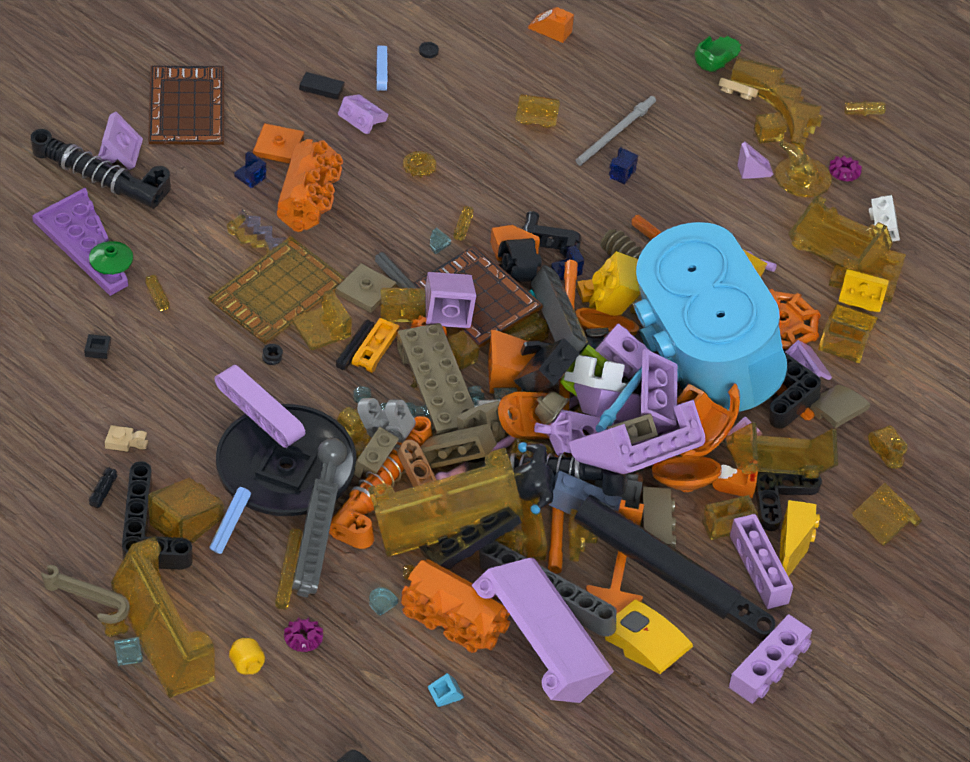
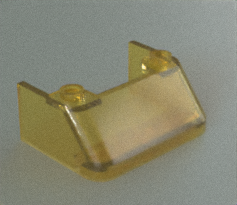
[726,422,838,478]

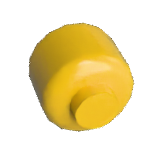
[229,638,265,675]

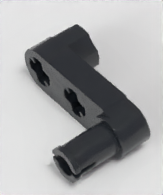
[522,211,582,259]

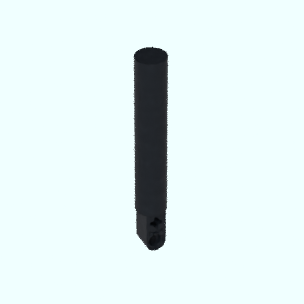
[573,494,775,639]

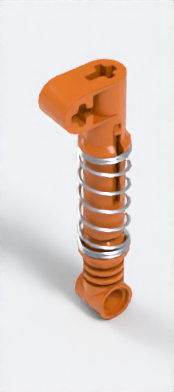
[329,416,433,549]

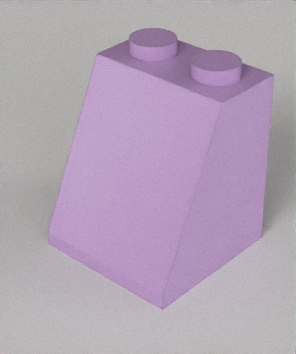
[425,272,476,328]

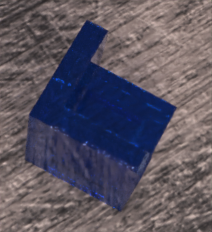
[234,151,266,188]
[551,245,584,280]

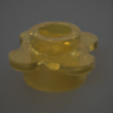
[101,612,129,637]

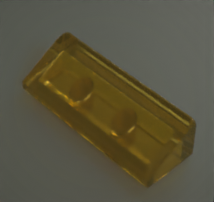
[518,498,547,561]

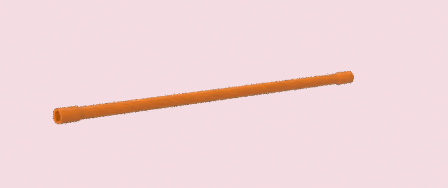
[548,260,578,574]

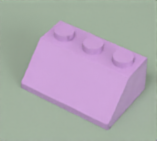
[641,349,678,433]
[574,383,641,424]

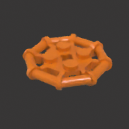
[768,289,821,350]

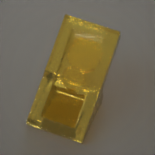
[568,509,598,561]

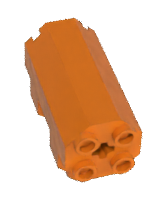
[277,139,343,232]
[401,559,511,653]

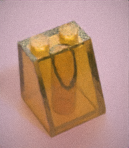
[148,477,224,543]

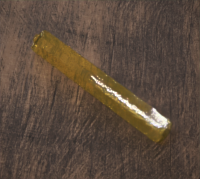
[275,528,303,610]

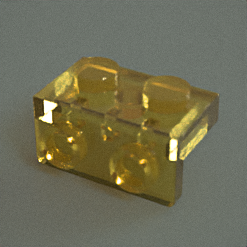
[515,94,560,128]
[380,288,426,322]

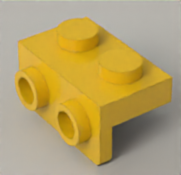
[838,269,889,312]

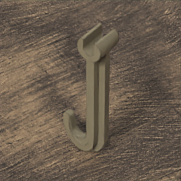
[41,565,130,624]

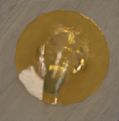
[775,140,832,197]

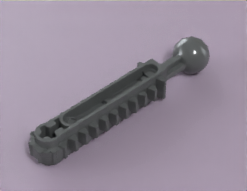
[292,438,347,598]

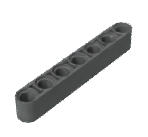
[531,265,588,353]
[479,541,617,636]

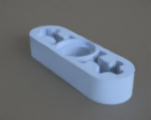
[376,45,387,91]

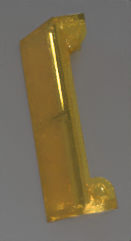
[368,448,524,557]
[111,536,215,698]

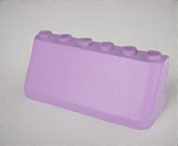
[568,400,705,474]

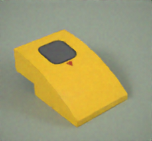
[605,599,693,674]

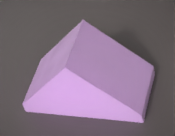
[738,142,774,179]

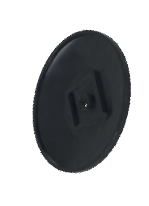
[216,404,357,516]

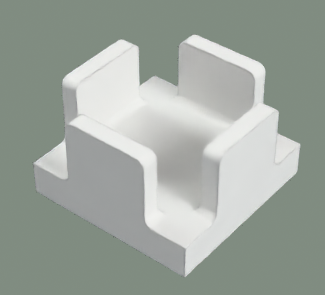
[564,355,627,392]

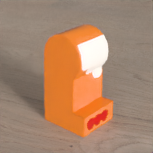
[712,465,758,499]

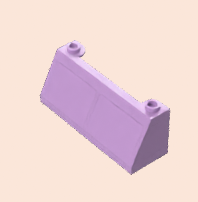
[472,558,614,703]

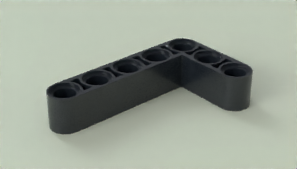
[769,352,821,428]
[122,461,193,570]

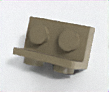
[354,427,399,478]

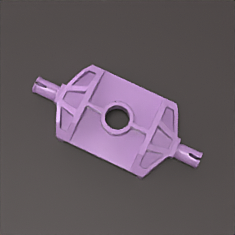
[534,409,614,456]

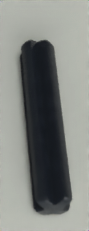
[336,320,375,370]

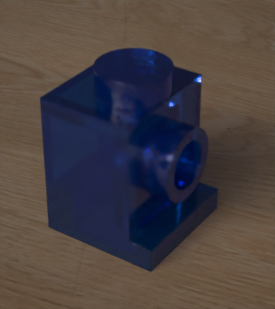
[609,147,638,185]

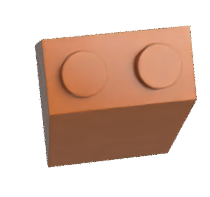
[488,330,543,394]

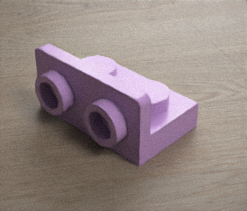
[338,95,389,134]

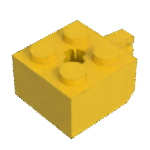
[589,251,640,316]

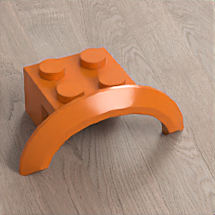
[677,383,740,460]

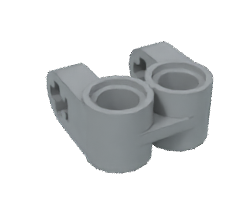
[357,398,416,443]

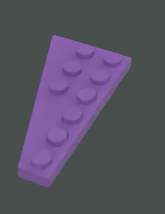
[32,188,128,296]

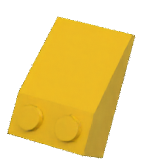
[779,500,820,577]

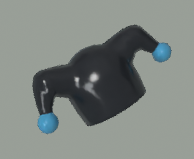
[513,442,554,514]

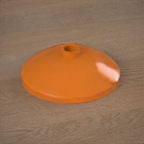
[575,308,639,338]
[652,456,722,492]

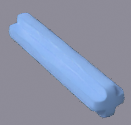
[209,487,251,554]

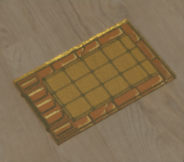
[208,236,346,344]

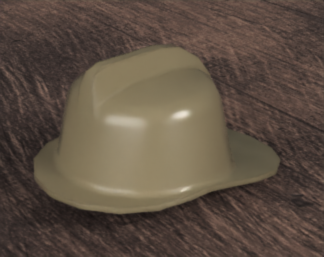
[535,392,569,425]

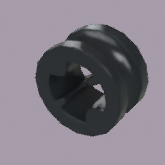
[262,344,283,365]

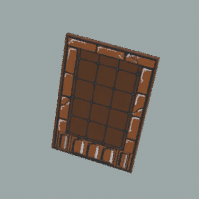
[148,66,224,145]
[413,245,543,348]

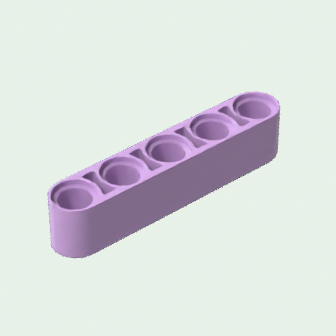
[214,365,306,448]

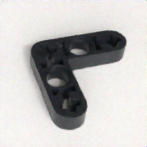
[755,471,822,531]

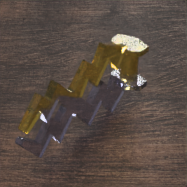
[227,209,296,262]

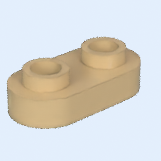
[718,78,759,101]

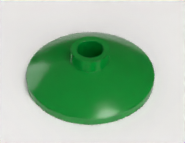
[89,241,133,275]

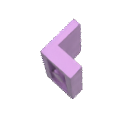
[785,340,832,380]

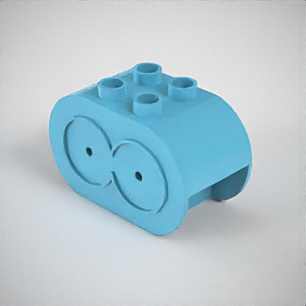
[634,222,787,412]

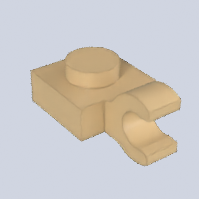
[105,425,148,452]

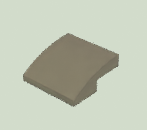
[810,384,870,428]
[457,401,505,443]

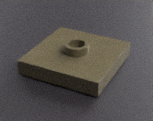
[335,263,397,313]

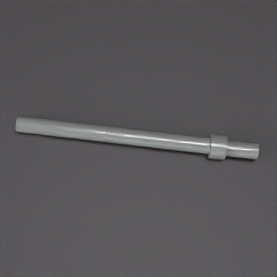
[575,96,656,166]

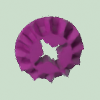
[829,155,862,181]
[284,617,323,652]

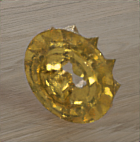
[403,151,436,178]

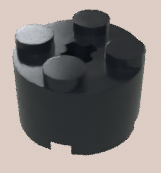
[498,238,541,282]

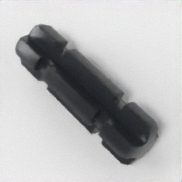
[89,467,117,508]

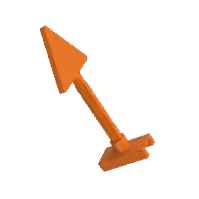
[586,500,644,614]

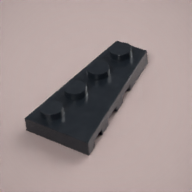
[419,507,522,570]

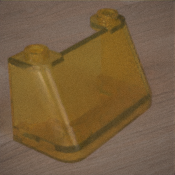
[789,195,893,273]

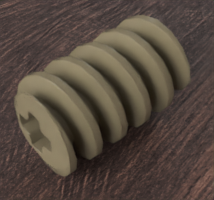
[600,229,642,259]

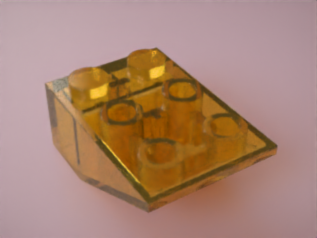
[818,304,878,364]

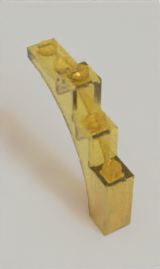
[731,57,823,158]

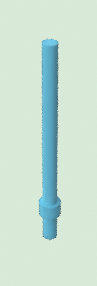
[595,367,642,432]

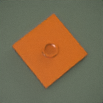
[253,123,304,164]

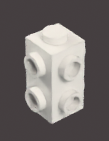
[869,195,900,244]

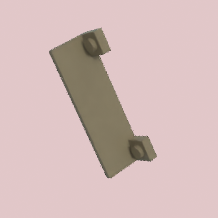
[397,323,475,436]

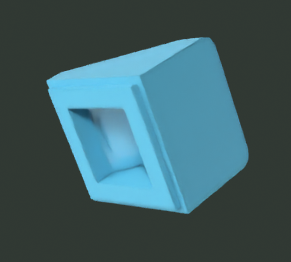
[427,673,464,707]

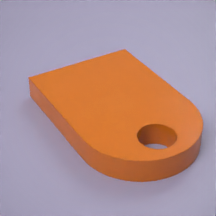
[498,392,552,439]

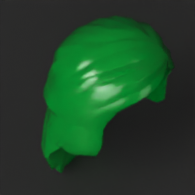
[694,36,741,72]

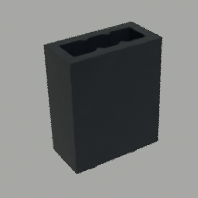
[513,338,579,393]

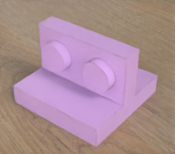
[97,112,143,170]

